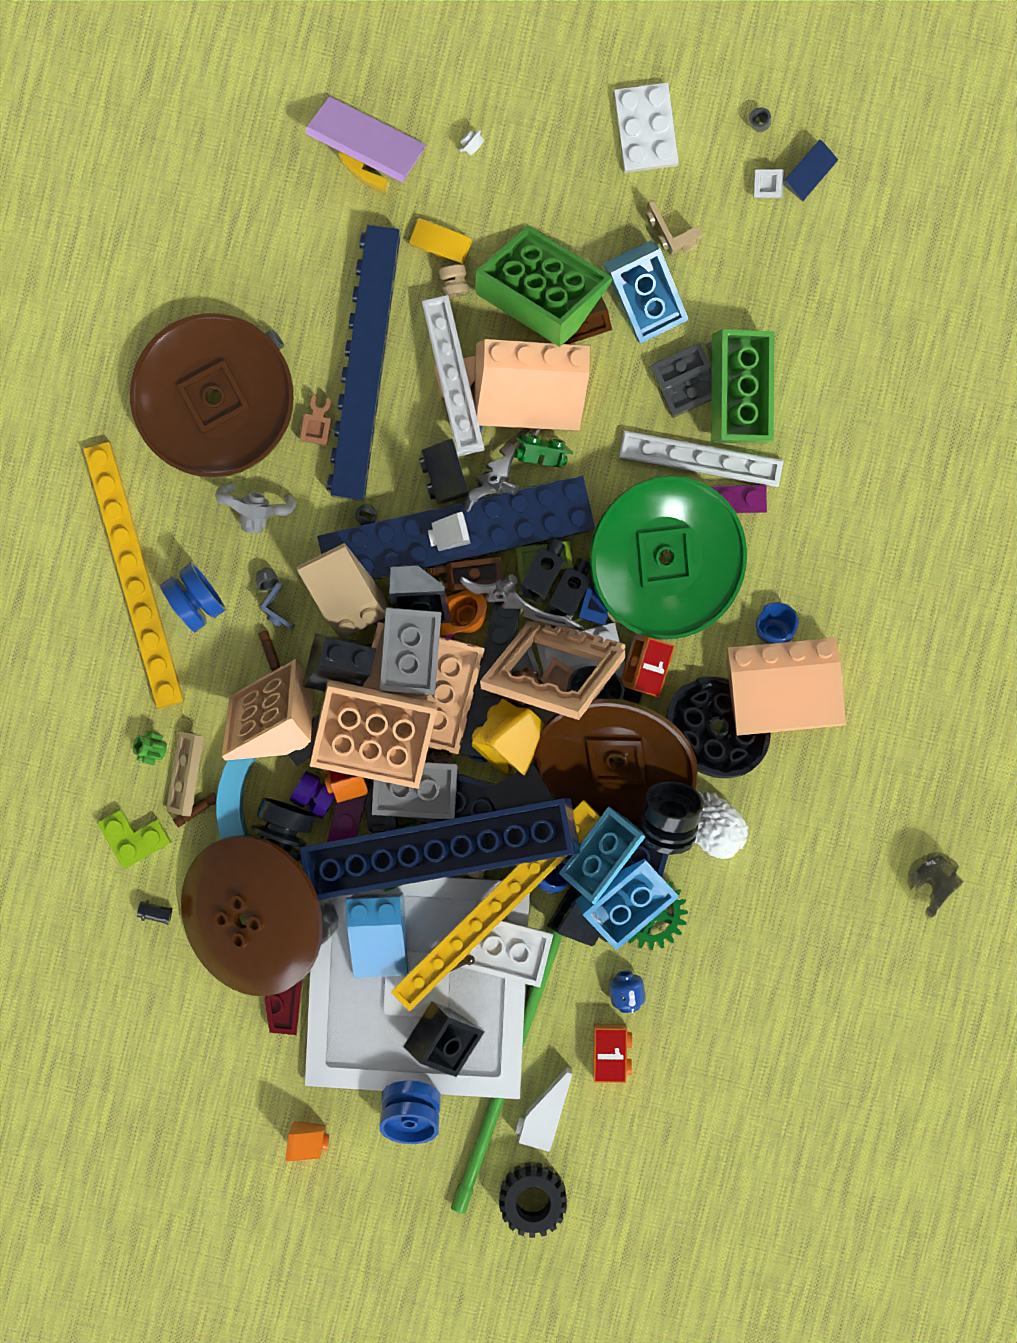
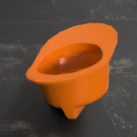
[440,590,487,636]

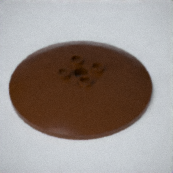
[130,313,294,478]
[534,699,698,826]
[181,835,323,996]

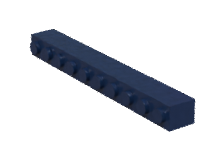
[327,225,401,502]

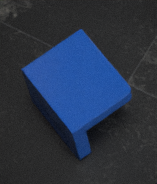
[578,586,608,625]

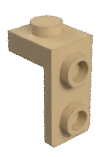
[645,200,702,255]

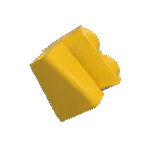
[472,699,545,776]

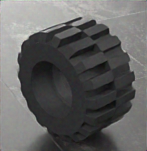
[499,1162,567,1238]

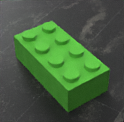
[711,329,775,444]

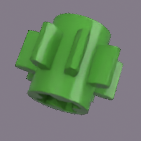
[133,730,167,765]

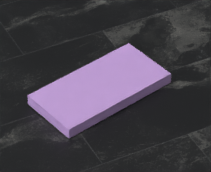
[305,96,426,183]

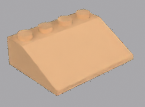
[475,339,590,431]
[726,638,846,735]
[222,659,314,760]
[310,679,437,789]

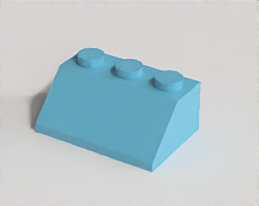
[559,807,645,904]

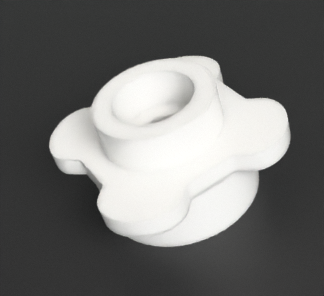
[459,129,485,156]

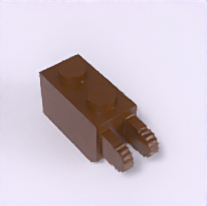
[425,557,503,591]

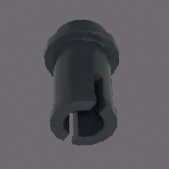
[137,900,173,925]

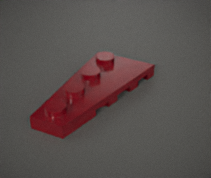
[264,979,303,1035]

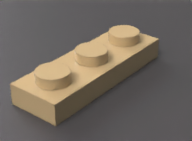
[166,731,204,816]

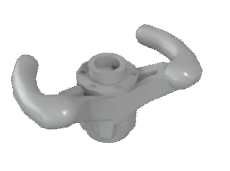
[215,483,296,533]

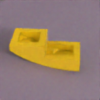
[338,151,389,194]
[408,218,472,265]

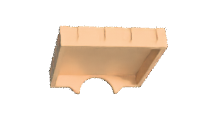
[362,621,485,754]

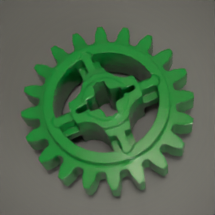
[627,877,688,950]

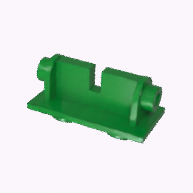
[514,434,573,468]

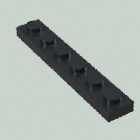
[459,601,521,759]

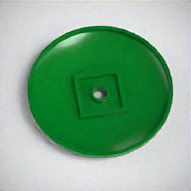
[590,476,747,640]

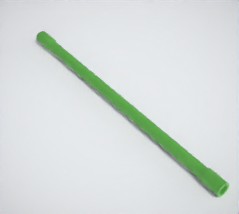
[451,904,563,1214]

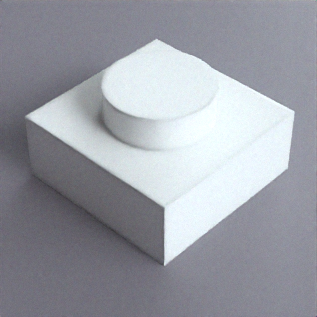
[754,169,784,198]

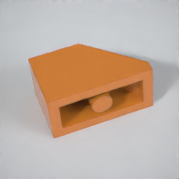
[285,1121,330,1161]

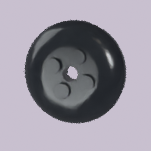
[666,677,771,779]

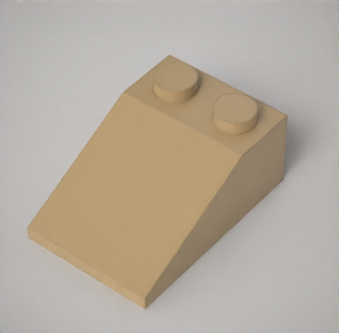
[297,543,387,639]

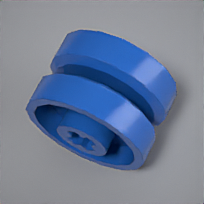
[160,562,227,633]
[379,1080,441,1144]

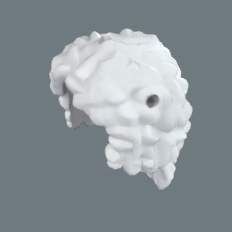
[695,792,749,859]

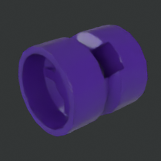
[289,770,335,819]

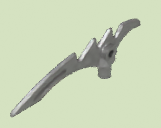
[464,428,540,512]
[460,574,584,630]

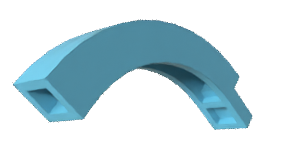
[216,757,257,839]

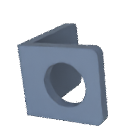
[260,582,295,629]

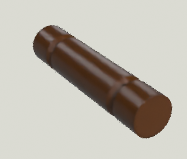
[258,630,281,672]
[173,792,217,828]

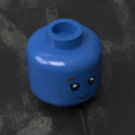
[609,970,646,1013]

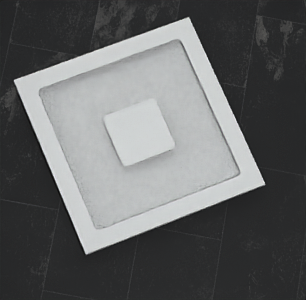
[305,877,530,1099]

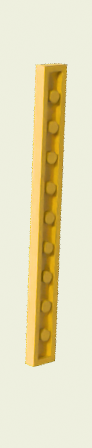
[83,442,184,709]
[391,800,601,1012]

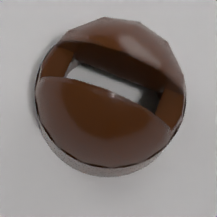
[431,748,453,764]

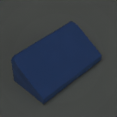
[783,139,838,202]

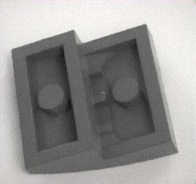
[651,343,712,418]

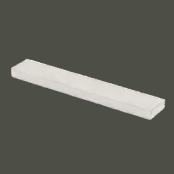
[422,295,485,456]
[619,431,784,488]

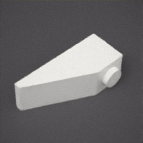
[428,512,471,551]
[515,1067,572,1152]

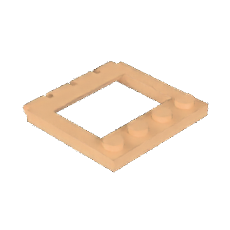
[480,620,625,720]

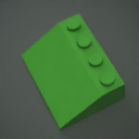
[475,225,613,347]

